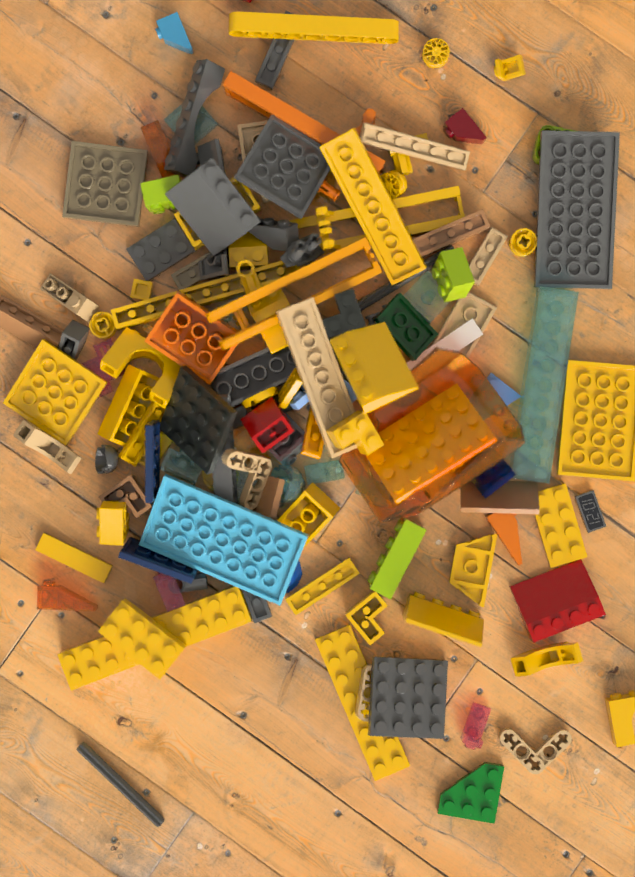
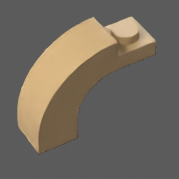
[13,419,82,474]

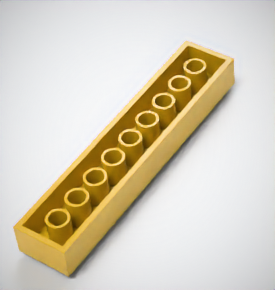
[57,586,253,691]

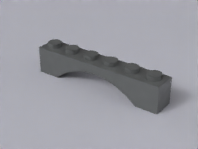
[164,59,225,178]

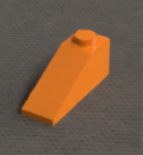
[485,513,522,565]

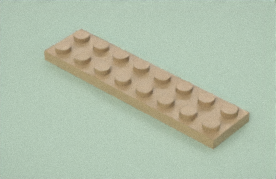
[276,297,357,458]

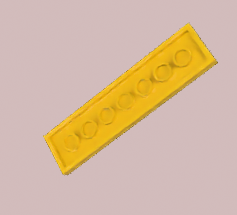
[320,128,427,285]
[315,624,410,781]

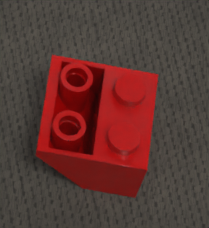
[241,396,295,453]

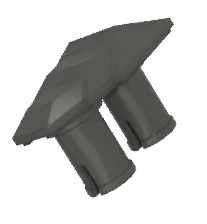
[280,233,325,267]

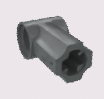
[168,573,208,594]

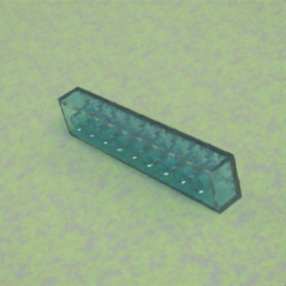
[508,286,579,483]

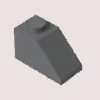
[58,320,90,361]

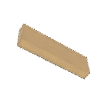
[469,227,508,286]

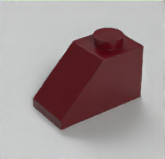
[443,108,487,144]

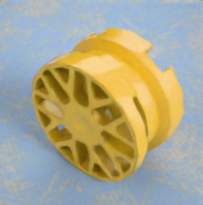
[422,38,450,69]
[380,170,407,199]
[509,228,537,257]
[89,311,118,339]

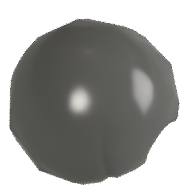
[95,445,119,474]

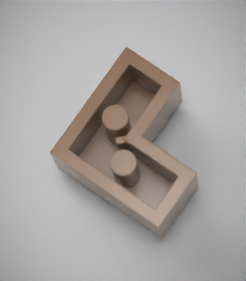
[99,474,154,518]

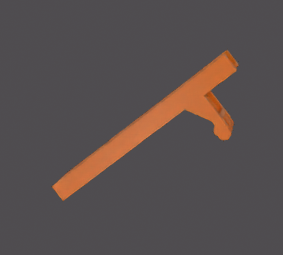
[223,71,385,175]

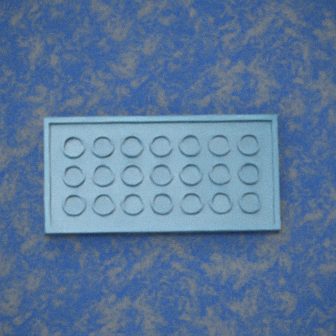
[139,474,309,606]

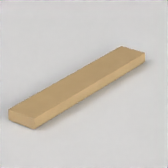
[360,122,470,170]

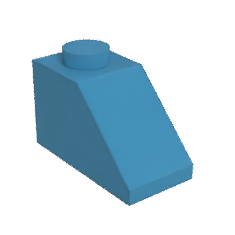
[155,12,194,54]

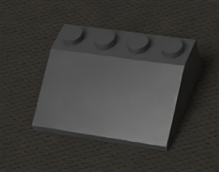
[165,157,261,256]

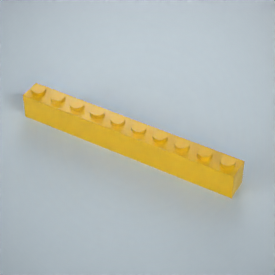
[111,261,300,331]

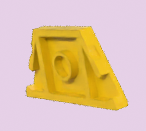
[449,534,497,607]

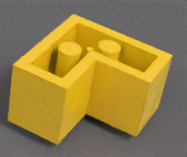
[326,410,384,455]
[96,501,129,546]
[345,590,388,645]

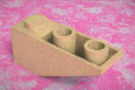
[40,273,100,322]

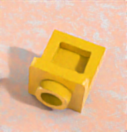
[494,54,526,81]

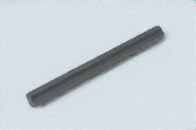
[358,245,454,311]
[77,742,165,827]

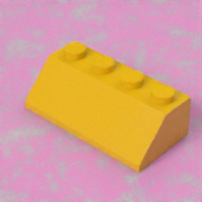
[97,364,159,446]

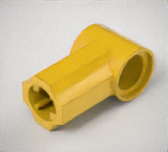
[388,150,413,176]
[237,260,261,295]

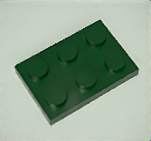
[374,293,438,361]

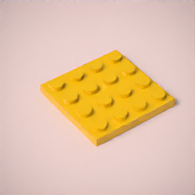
[3,339,108,446]

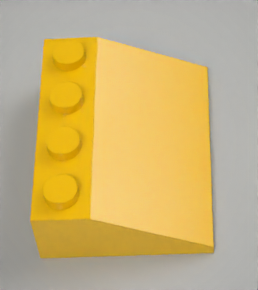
[329,322,419,414]
[402,592,484,647]

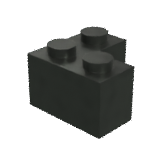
[322,288,366,340]

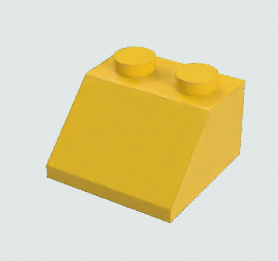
[228,232,269,270]

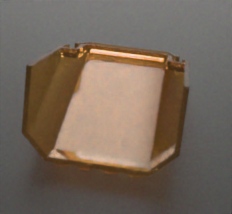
[339,347,525,523]

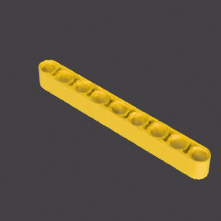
[228,12,399,44]

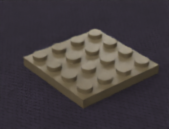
[62,141,148,227]

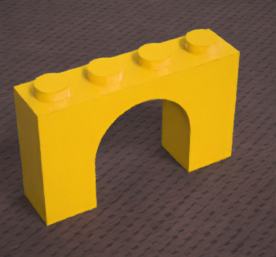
[100,327,182,409]
[605,690,635,747]

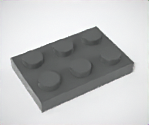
[126,219,195,281]

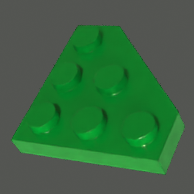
[437,762,504,824]

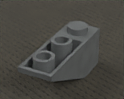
[248,216,299,251]

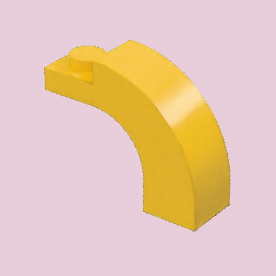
[510,641,583,677]

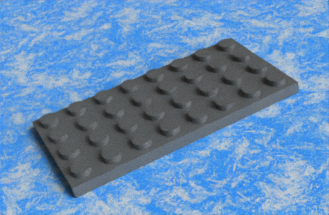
[534,131,620,289]

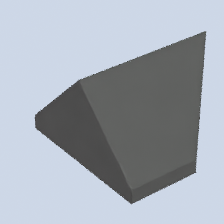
[199,247,230,280]

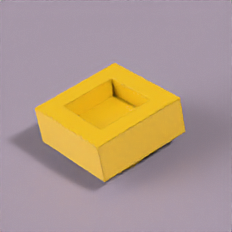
[130,279,153,300]

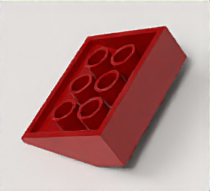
[509,559,606,643]

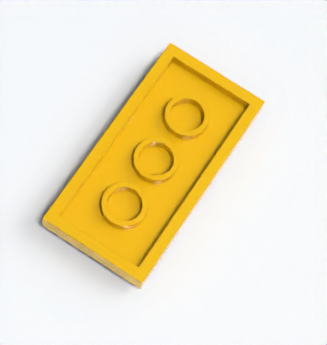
[534,483,588,568]

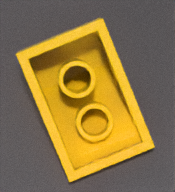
[247,289,290,354]
[277,482,340,547]

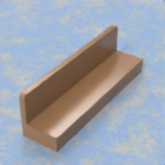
[413,209,490,257]
[0,295,64,348]

